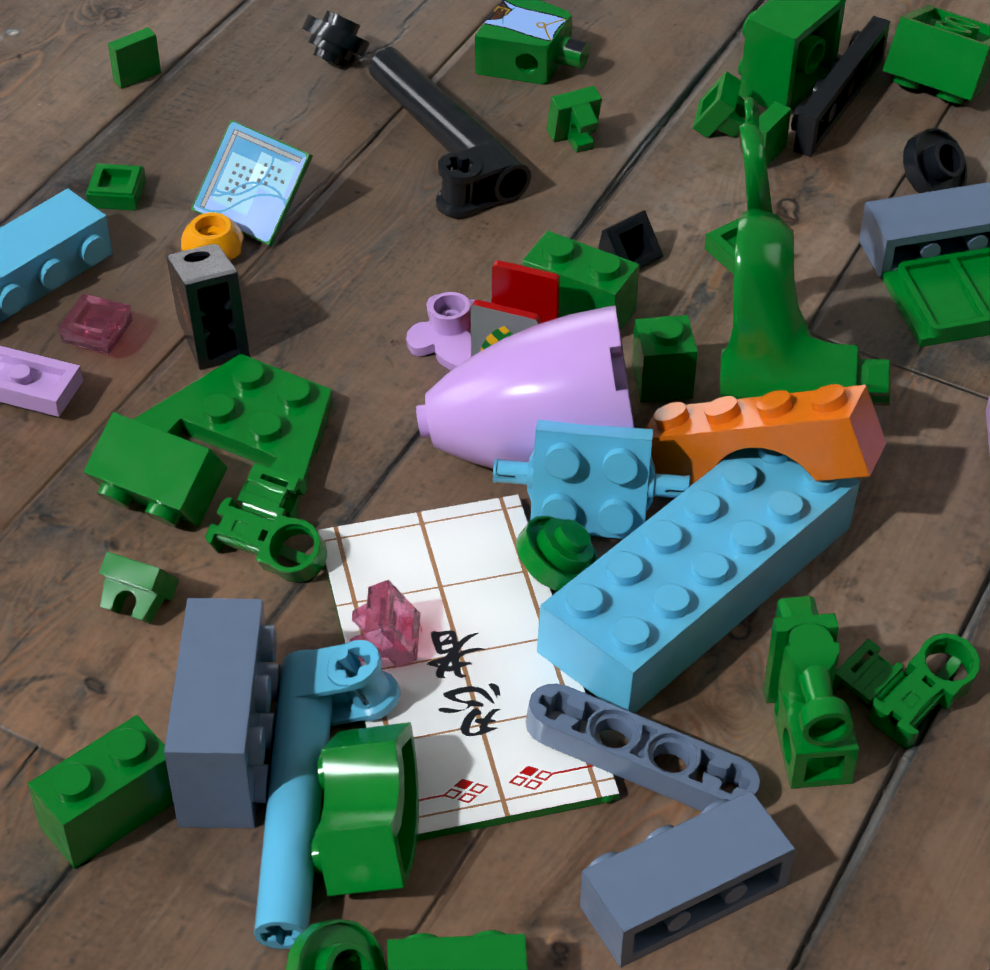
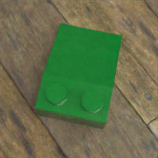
[883,5,990,104]

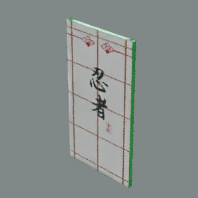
[318,494,619,841]

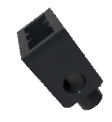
[167,244,250,370]

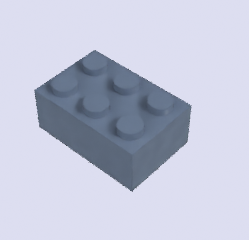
[164,598,281,829]

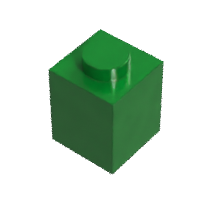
[632,315,698,402]

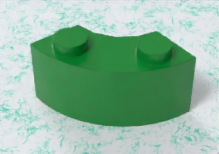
[311,722,419,896]

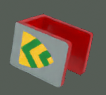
[471,260,560,357]

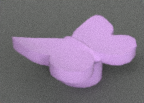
[406,292,491,371]

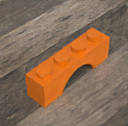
[645,384,886,487]

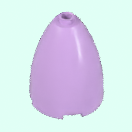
[416,306,635,469]

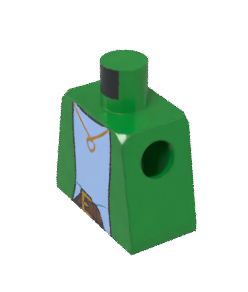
[475,0,590,85]

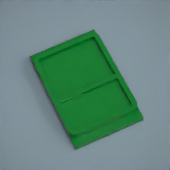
[882,247,990,347]

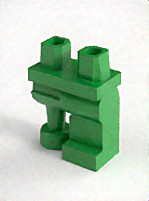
[763,596,859,789]

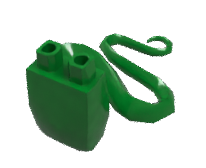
[720,97,891,406]

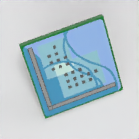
[191,120,313,247]

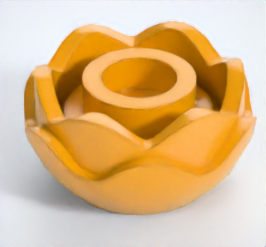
[181,212,244,261]

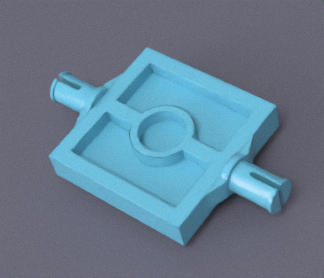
[493,419,690,539]

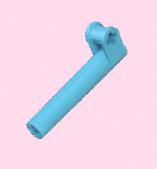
[254,640,401,949]

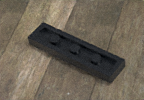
[791,16,890,157]

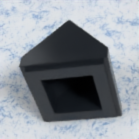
[598,210,664,269]

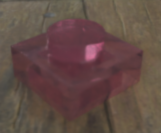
[59,293,133,354]

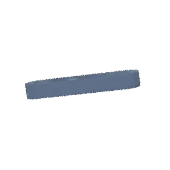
[526,683,760,811]

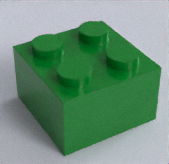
[738,0,846,111]

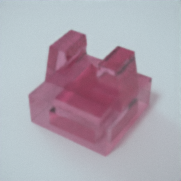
[350,580,421,667]

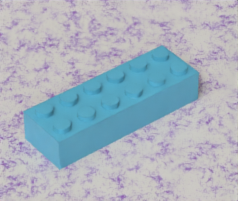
[537,448,860,714]

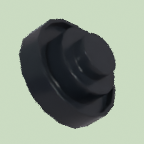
[302,10,370,66]
[903,128,967,193]

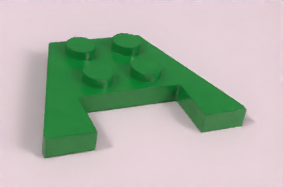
[133,354,333,519]

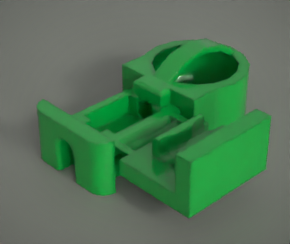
[205,463,327,583]
[833,633,980,748]

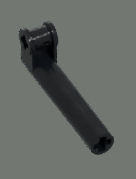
[369,47,531,218]

